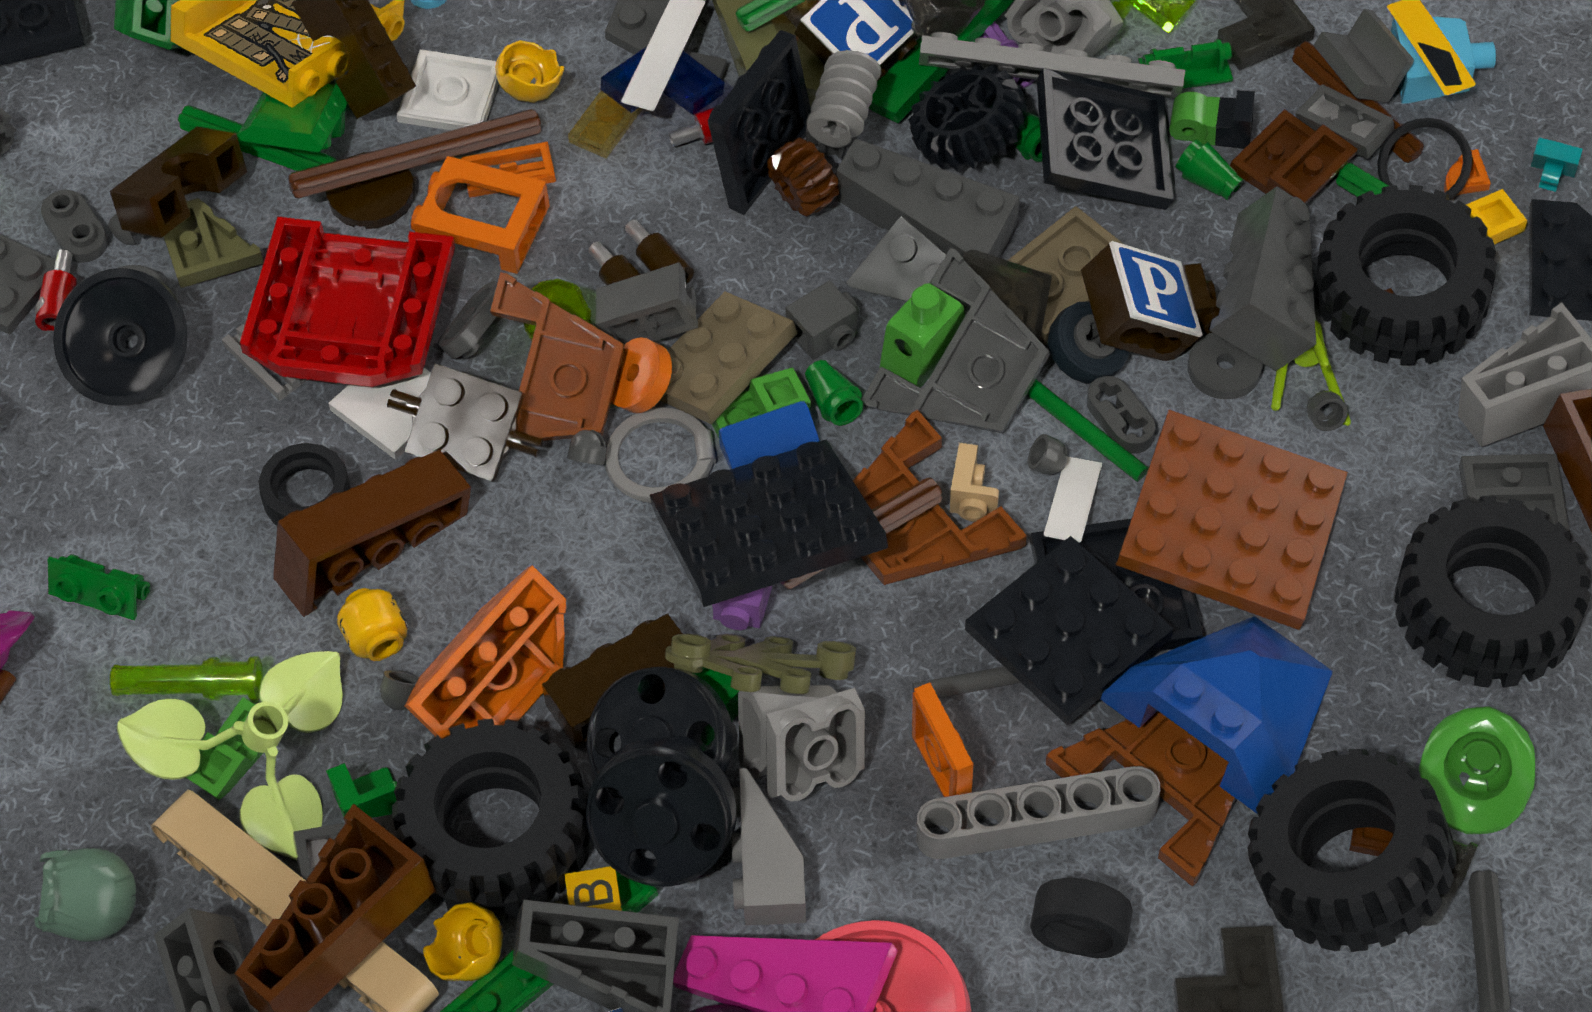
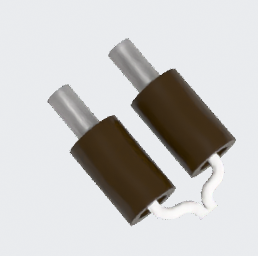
[588,220,694,288]

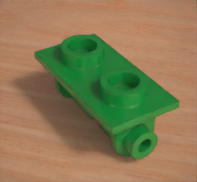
[1138,39,1233,89]
[47,554,150,621]

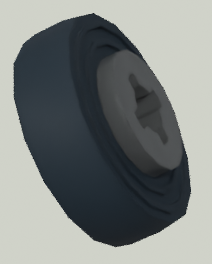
[1048,301,1129,384]

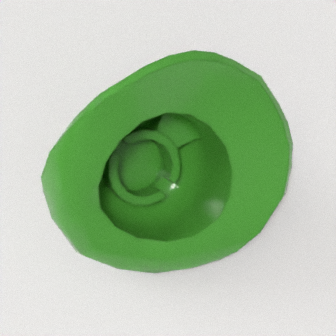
[1419,706,1535,834]

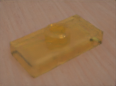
[568,75,643,158]

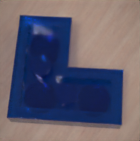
[600,47,725,115]

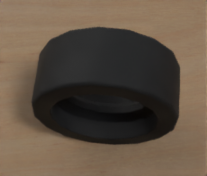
[258,443,351,526]
[1030,877,1133,959]

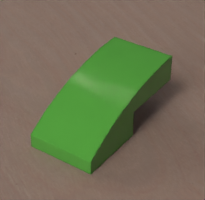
[712,367,811,438]
[185,697,263,800]

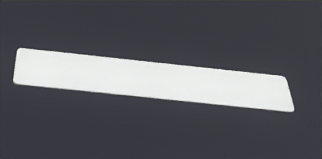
[621,0,705,111]

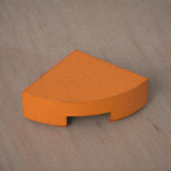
[1444,149,1491,195]

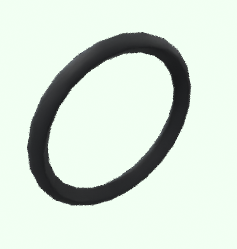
[1377,118,1472,200]

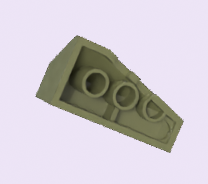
[712,0,825,107]

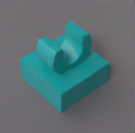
[1531,137,1583,192]

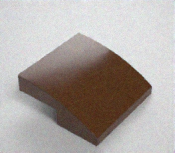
[1230,109,1358,204]

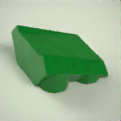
[237,83,348,153]

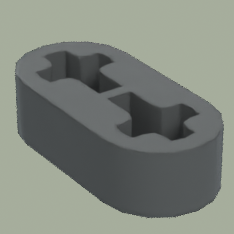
[1087,376,1155,454]

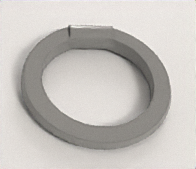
[604,408,716,503]

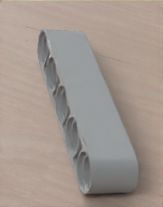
[916,766,1161,859]

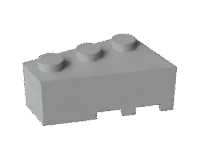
[1458,302,1592,447]

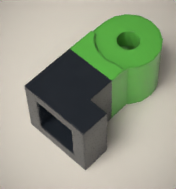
[1169,90,1255,149]

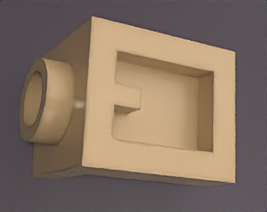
[950,443,999,522]

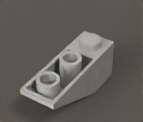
[732,768,806,926]

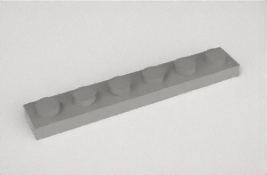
[919,32,1185,98]

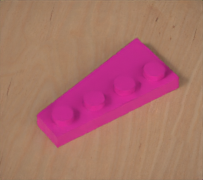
[673,935,898,1012]

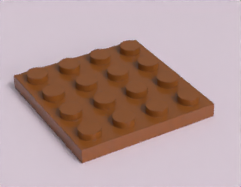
[1116,410,1348,630]

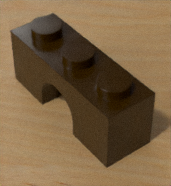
[292,0,416,119]
[110,126,248,238]

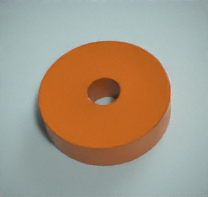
[611,337,672,413]

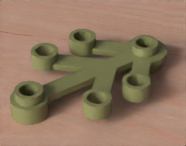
[665,634,856,694]

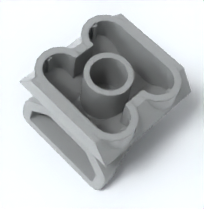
[1004,0,1124,57]
[738,685,865,802]

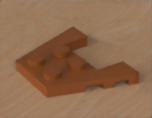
[490,272,625,441]
[853,410,1027,585]
[1046,711,1236,887]

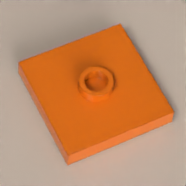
[912,682,973,797]

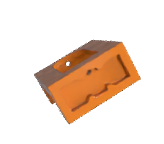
[411,156,550,274]

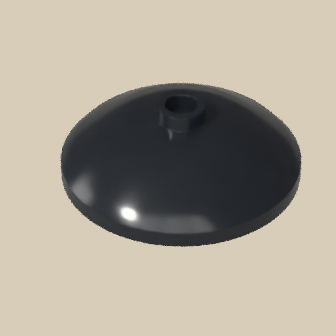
[53,268,188,406]

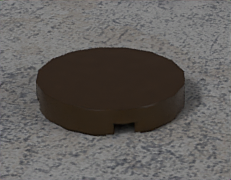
[326,152,415,229]

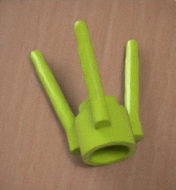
[1271,320,1351,426]

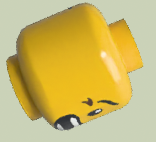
[337,588,408,661]

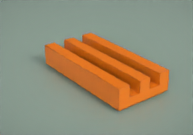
[461,141,556,198]

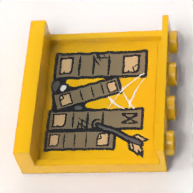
[171,0,405,108]

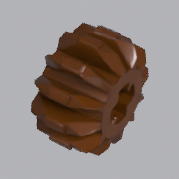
[767,137,839,217]

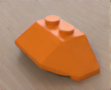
[404,565,566,740]

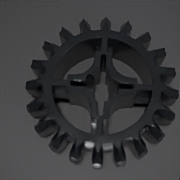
[908,63,1028,172]

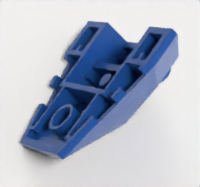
[1100,616,1333,813]

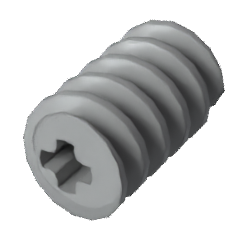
[807,50,881,148]

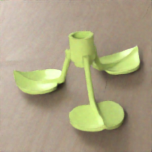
[117,651,343,860]

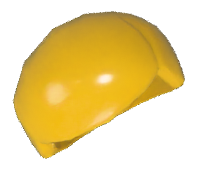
[495,40,564,103]
[423,902,503,981]

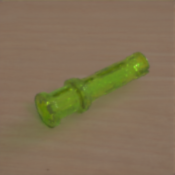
[110,656,263,701]

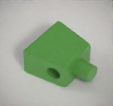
[879,283,965,388]

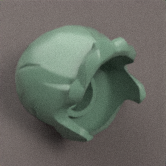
[34,848,137,942]

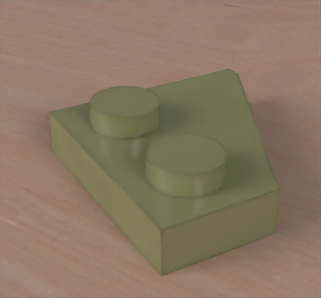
[163,198,264,288]

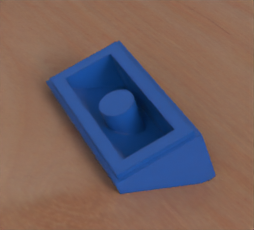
[719,401,820,469]

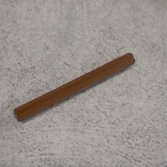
[288,109,541,199]

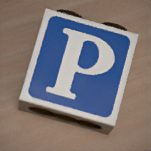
[794,0,923,82]
[1081,241,1203,361]

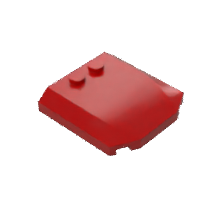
[240,217,455,387]

